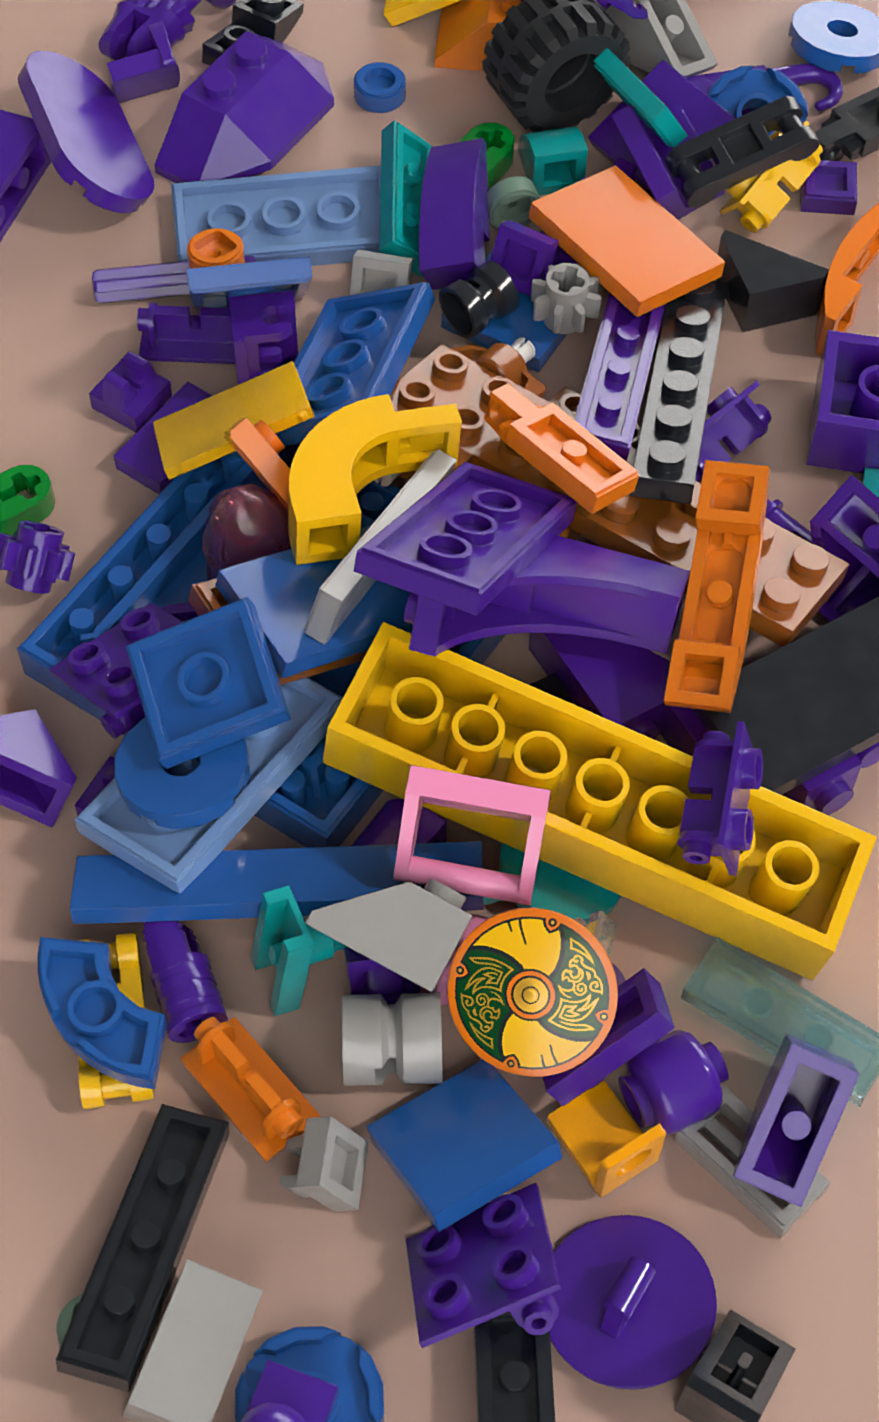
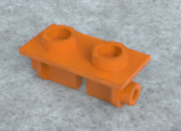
[180,1017,321,1163]

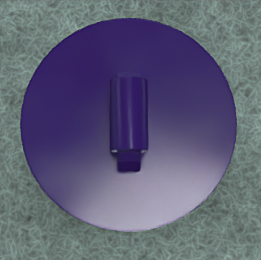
[550,1215,717,1390]

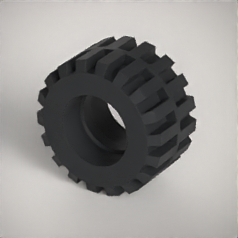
[482,0,630,133]

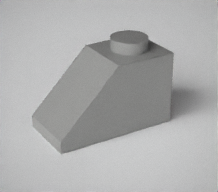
[606,0,718,78]
[306,878,472,993]

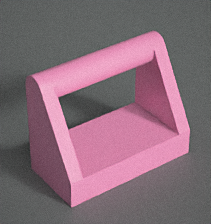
[393,765,550,905]

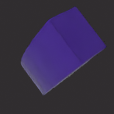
[419,138,490,290]

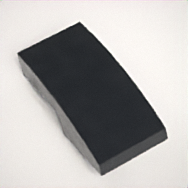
[202,0,304,65]

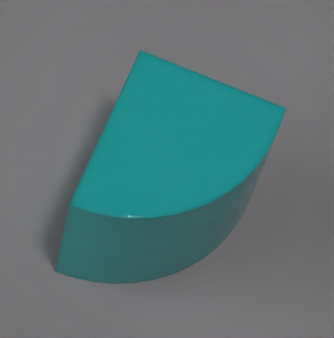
[518,127,588,196]

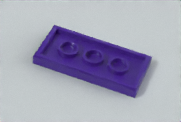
[353,462,577,616]

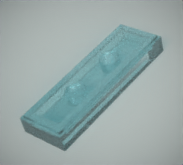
[681,937,879,1107]

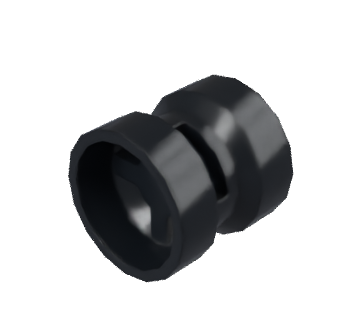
[439,261,519,339]

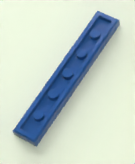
[70,841,484,924]

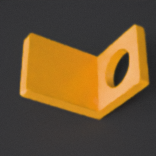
[547,1081,666,1198]

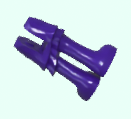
[98,0,238,60]

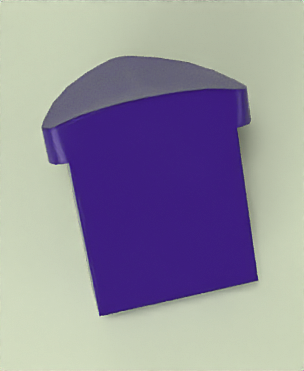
[107,21,180,103]

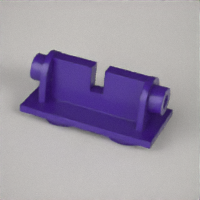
[137,303,236,364]
[695,381,772,483]
[677,721,763,876]

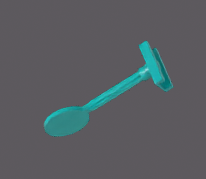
[250,843,622,1017]

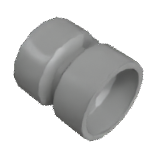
[342,992,442,1086]

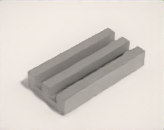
[674,1085,831,1239]

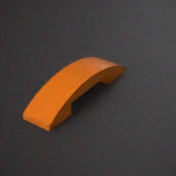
[815,203,879,356]
[664,460,770,713]

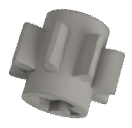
[531,263,602,334]

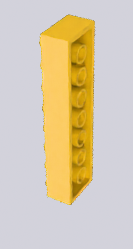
[323,622,877,981]

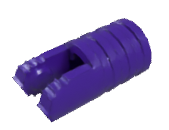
[142,921,228,1043]

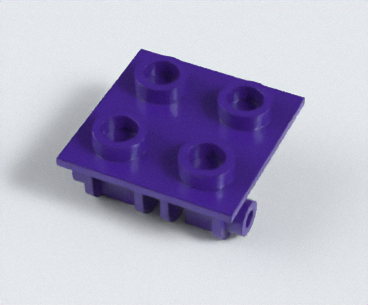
[49,603,183,739]
[406,1182,561,1348]

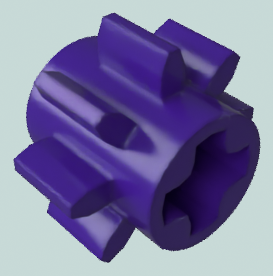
[0,521,75,594]

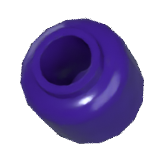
[618,1030,729,1136]

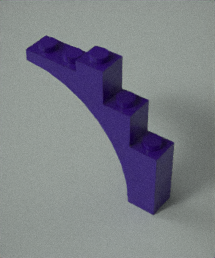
[528,633,879,815]

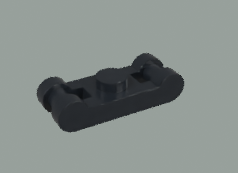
[665,96,820,208]

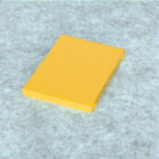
[153,361,315,480]

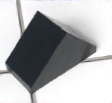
[716,230,829,333]
[674,1309,796,1422]

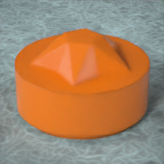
[187,228,245,269]

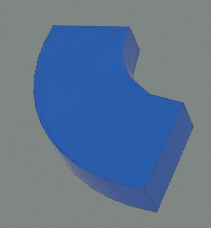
[38,937,167,1090]

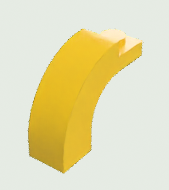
[288,394,462,565]

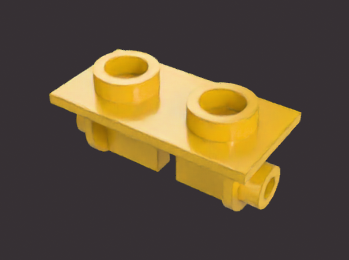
[719,120,823,233]

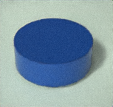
[354,62,406,113]

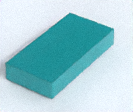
[594,47,688,148]

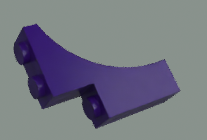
[404,536,690,657]

